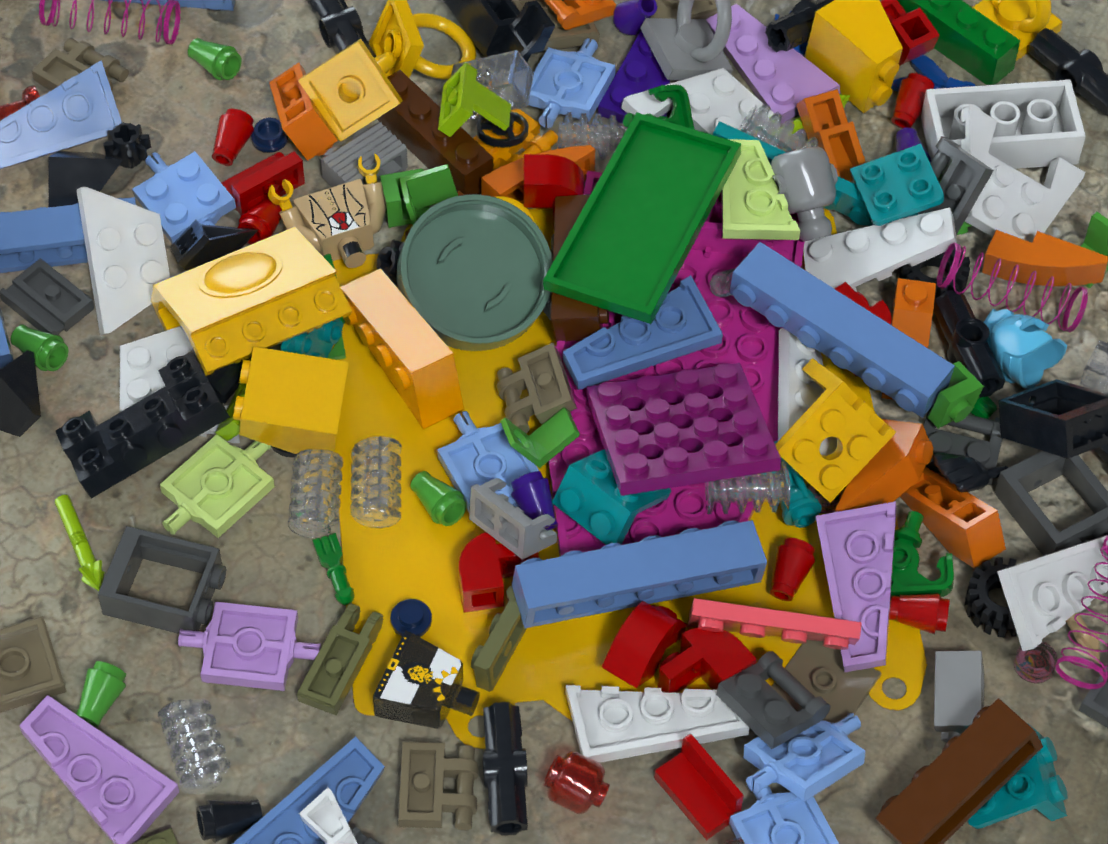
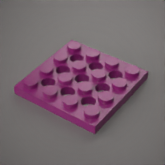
[586,363,781,496]

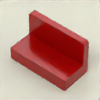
[221,151,305,216]
[654,734,744,840]

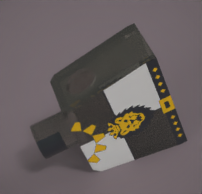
[373,631,480,729]

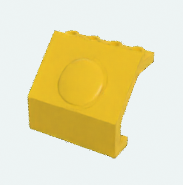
[151,227,352,376]

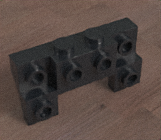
[443,0,555,82]
[56,351,230,499]

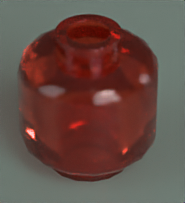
[543,750,610,815]

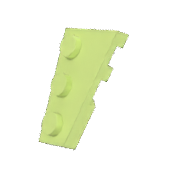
[721,139,800,240]

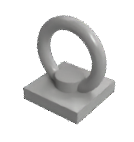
[640,0,733,80]

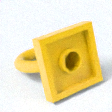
[369,0,476,80]
[973,0,1063,61]
[298,39,403,142]

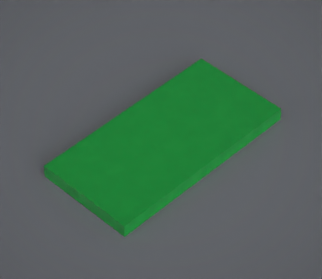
[543,112,741,324]

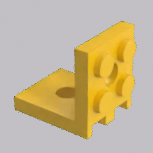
[775,358,896,503]

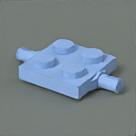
[521,38,615,128]
[132,151,237,244]
[437,411,543,512]
[743,709,865,802]
[729,785,839,844]

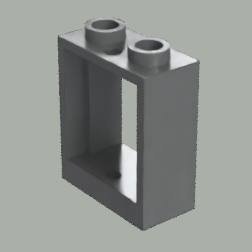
[995,451,1108,556]
[98,526,227,634]

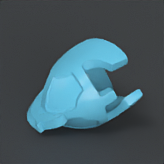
[984,308,1067,389]

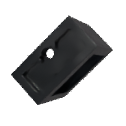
[999,379,1108,459]

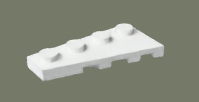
[997,535,1108,651]

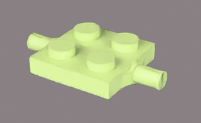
[160,434,275,538]

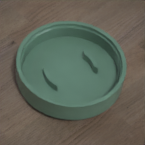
[397,194,553,351]

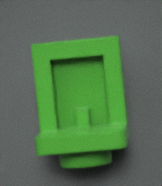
[928,361,984,428]

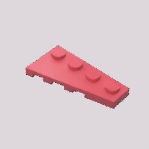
[687,598,862,650]

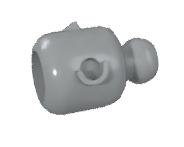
[771,146,838,242]

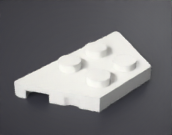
[76,187,170,336]

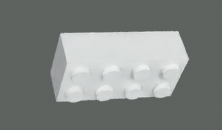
[921,80,1086,174]

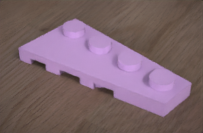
[706,4,840,125]
[815,501,897,672]
[19,695,179,844]

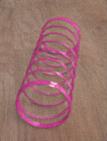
[39,0,180,45]
[937,242,1088,333]
[1055,536,1108,689]

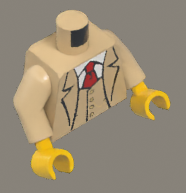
[268,153,386,268]

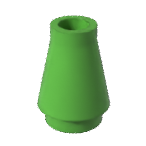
[188,38,242,80]
[11,325,69,371]
[410,471,467,526]
[76,661,126,727]

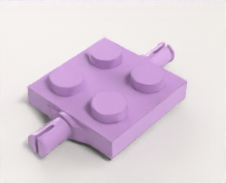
[178,602,321,691]

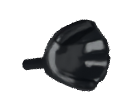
[933,453,1008,492]

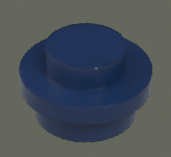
[251,118,288,153]
[390,599,432,640]

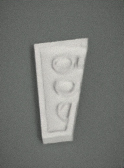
[803,207,957,292]
[778,328,837,456]
[566,685,750,766]

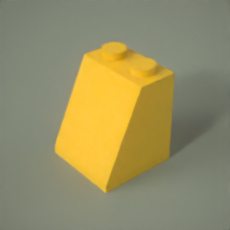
[805,0,903,113]
[233,346,349,465]

